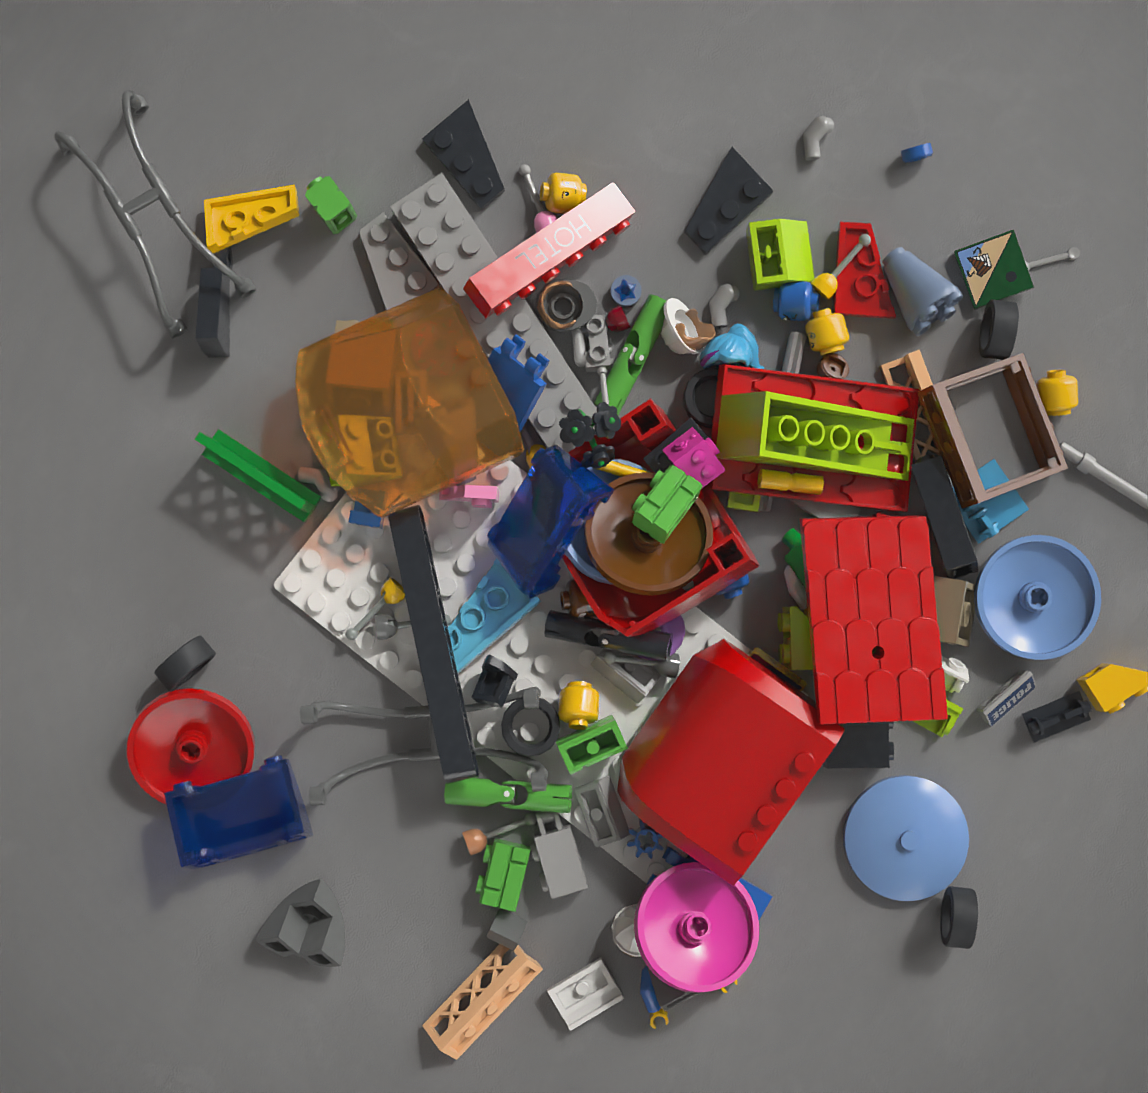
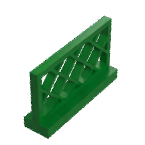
[194,429,322,523]

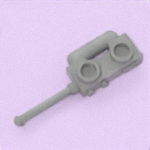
[571,315,614,405]

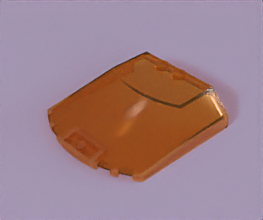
[295,287,524,518]

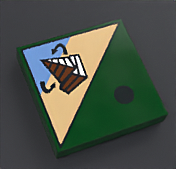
[954,229,1034,310]

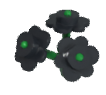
[559,402,621,469]

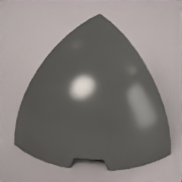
[256,879,345,967]

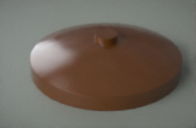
[584,472,713,596]

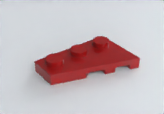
[833,221,896,319]

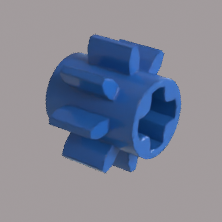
[627,819,664,859]

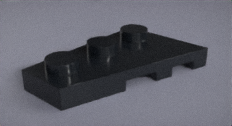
[422,99,505,210]

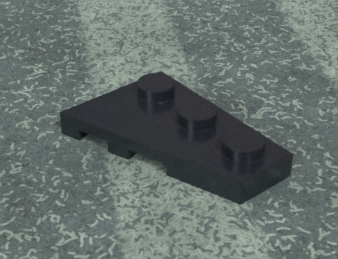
[685,146,773,255]

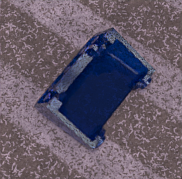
[487,445,615,599]
[164,755,313,869]

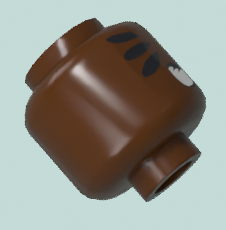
[560,579,597,618]

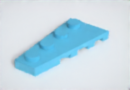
[448,554,541,673]

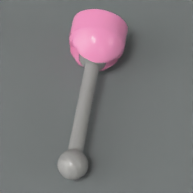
[519,164,557,233]

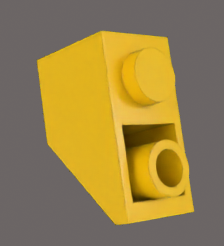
[1076,663,1148,714]

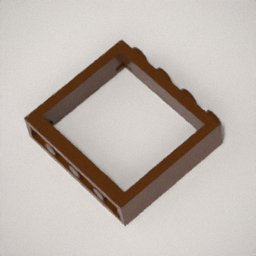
[917,353,1068,509]

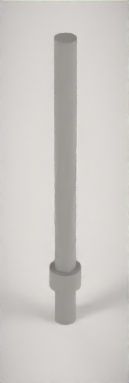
[1059,441,1148,510]

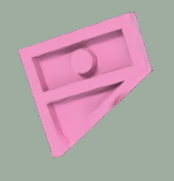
[439,485,499,508]

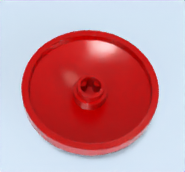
[127,688,255,810]

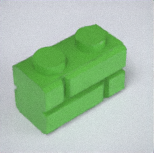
[305,176,357,234]
[632,465,702,543]
[556,715,628,775]
[475,838,531,912]

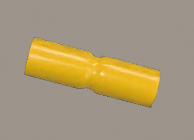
[758,469,824,495]

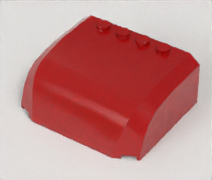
[531,398,760,637]
[617,638,845,886]

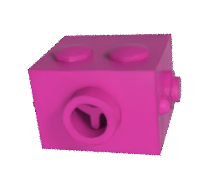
[662,427,725,488]

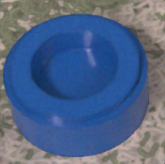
[901,143,933,163]

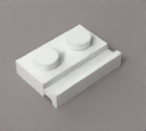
[547,957,624,1031]

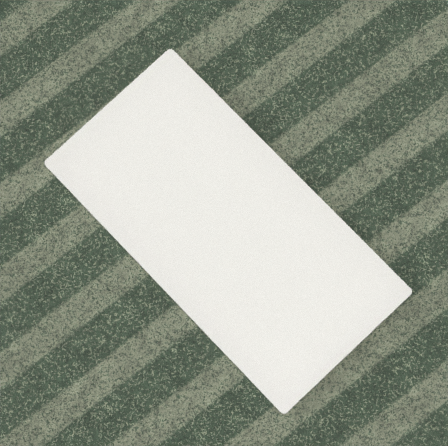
[274,396,809,883]

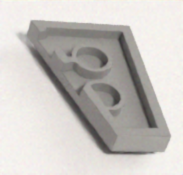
[359,212,440,324]

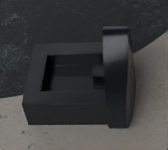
[471,655,518,708]

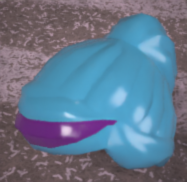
[699,324,764,369]

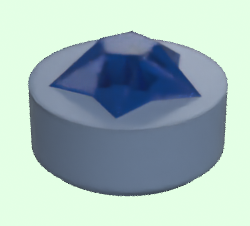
[611,275,641,307]

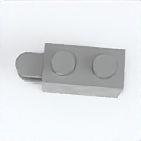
[530,811,588,899]

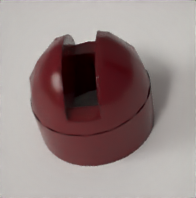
[605,305,631,332]

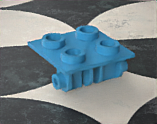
[952,459,1029,544]

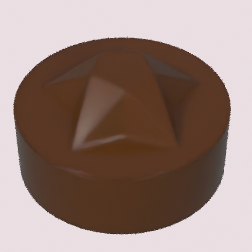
[817,353,849,379]

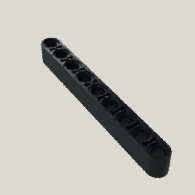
[388,505,479,784]

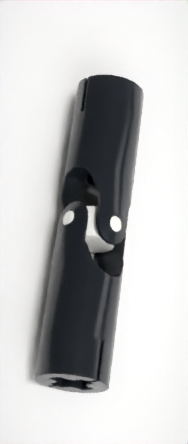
[544,610,673,661]

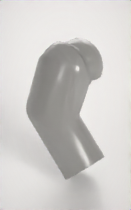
[803,116,834,160]
[709,284,740,328]
[298,467,339,502]

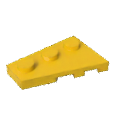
[204,184,299,253]

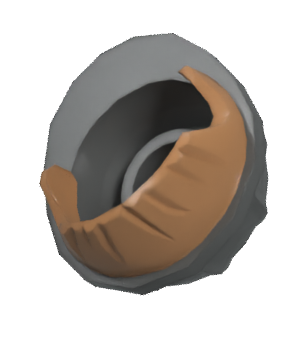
[535,279,597,332]

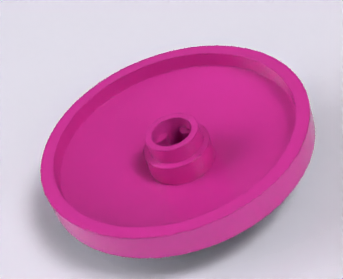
[634,862,759,993]

